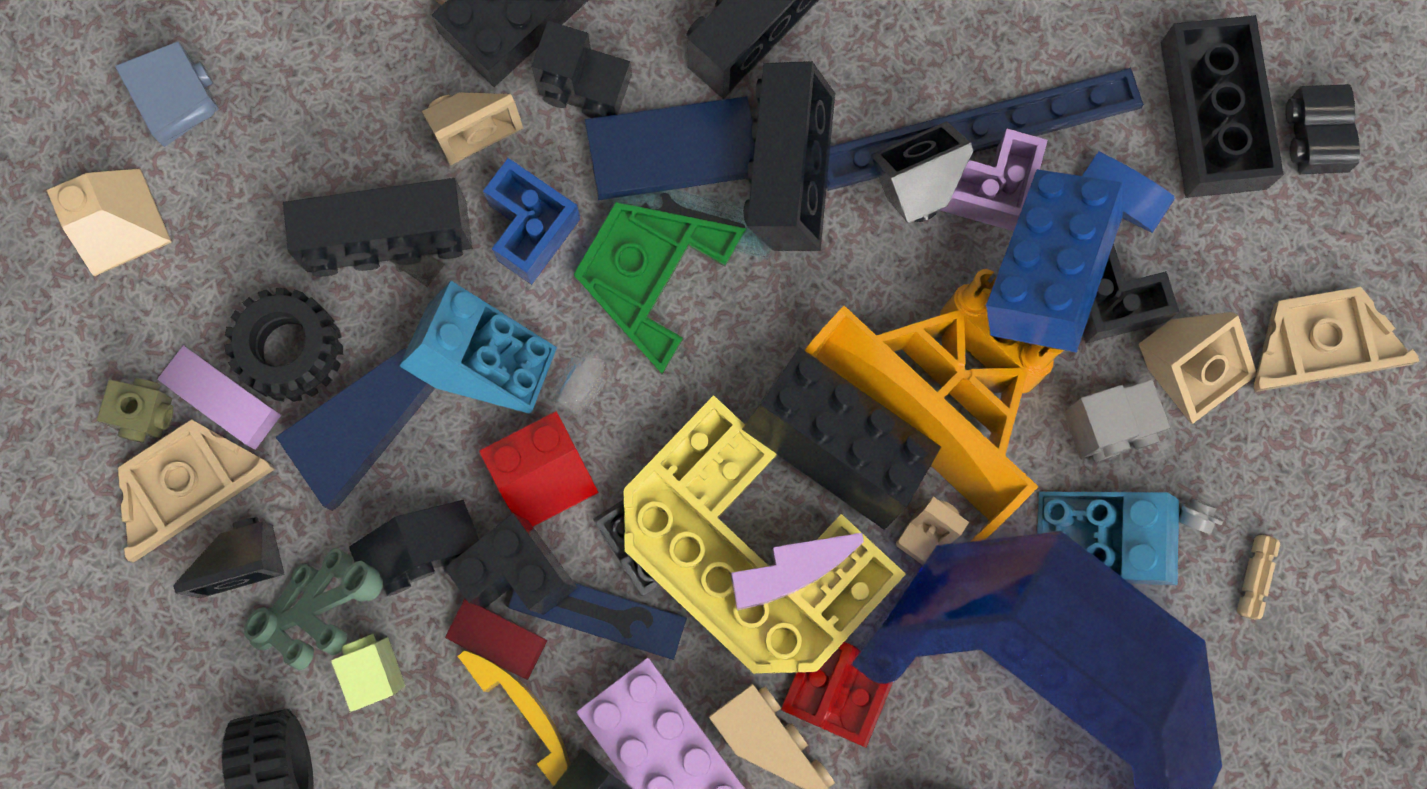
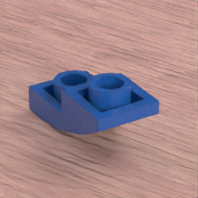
[1082,151,1175,233]

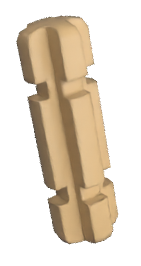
[1237,535,1280,620]

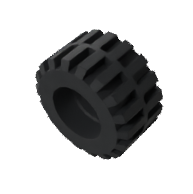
[224,288,343,402]
[222,708,314,789]

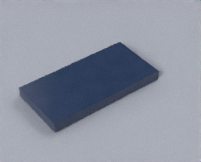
[585,96,755,201]

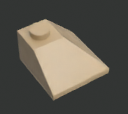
[422,92,523,165]
[47,169,172,276]
[1139,312,1257,424]

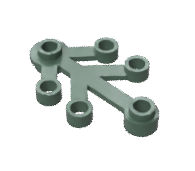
[244,548,383,670]

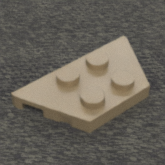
[1254,287,1419,392]
[118,419,275,562]

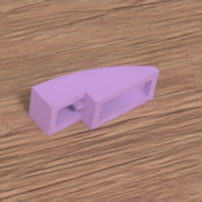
[158,345,281,450]
[731,533,864,611]

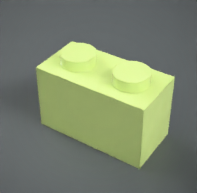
[331,634,405,712]

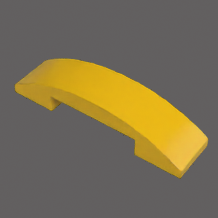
[458,651,570,787]

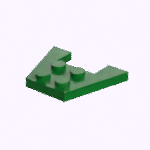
[574,202,746,375]

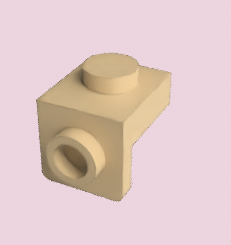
[896,496,969,568]

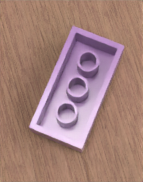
[576,658,745,789]

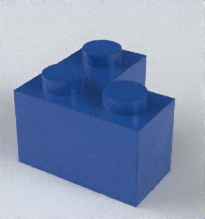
[483,158,581,285]

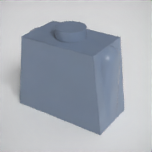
[115,42,219,147]

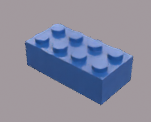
[986,169,1123,352]

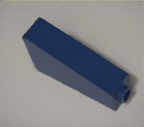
[276,348,435,511]

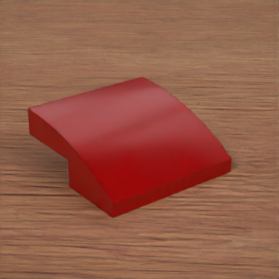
[781,642,899,748]

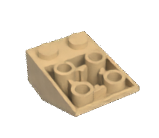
[709,684,835,789]

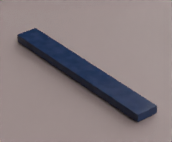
[827,68,1144,191]

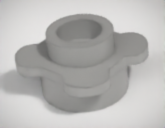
[1179,498,1224,534]

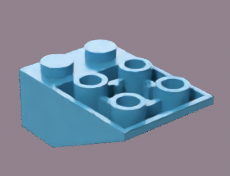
[399,281,557,413]
[1036,492,1179,585]

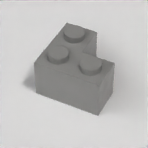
[1064,379,1170,463]

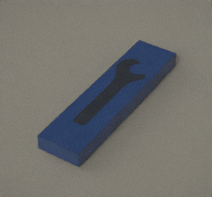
[508,583,687,660]

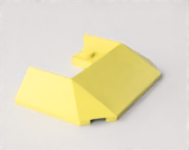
[624,395,906,674]

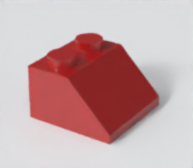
[479,411,599,527]

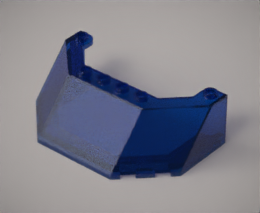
[852,530,1222,789]

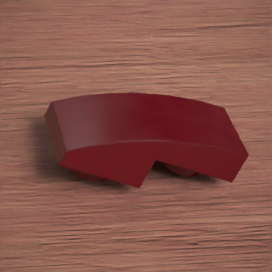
[445,598,548,680]

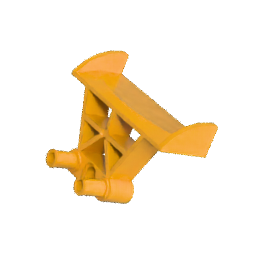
[804,269,1064,547]

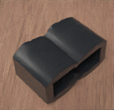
[1285,84,1360,174]

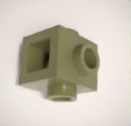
[96,378,173,443]

